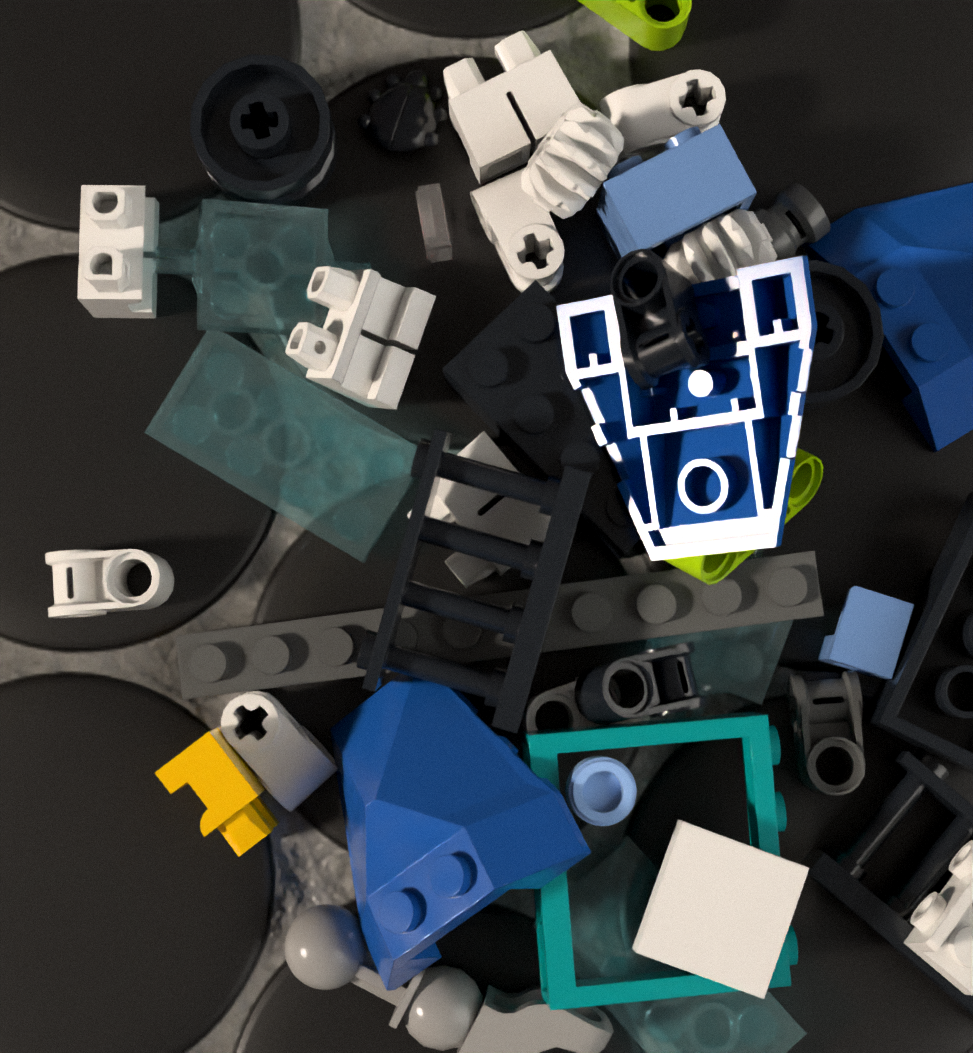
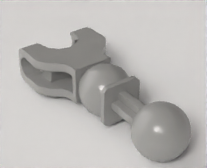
[284,904,614,1053]

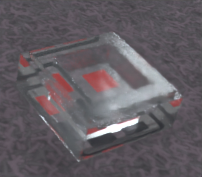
[415,183,452,263]

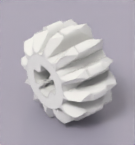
[521,103,624,219]
[663,209,777,284]

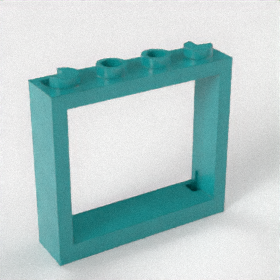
[521,712,798,1011]

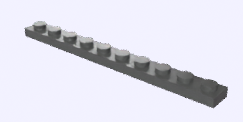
[175,551,824,700]

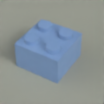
[595,124,757,261]

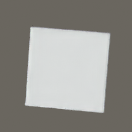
[632,819,809,999]

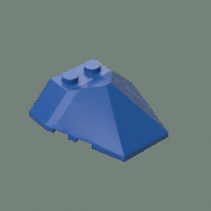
[802,182,973,453]
[556,256,817,561]
[330,673,591,991]

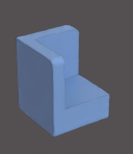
[818,586,914,679]

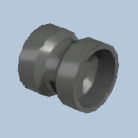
[753,182,830,261]

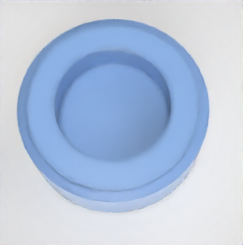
[565,756,637,826]

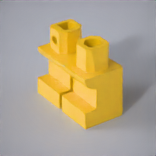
[155,726,279,857]

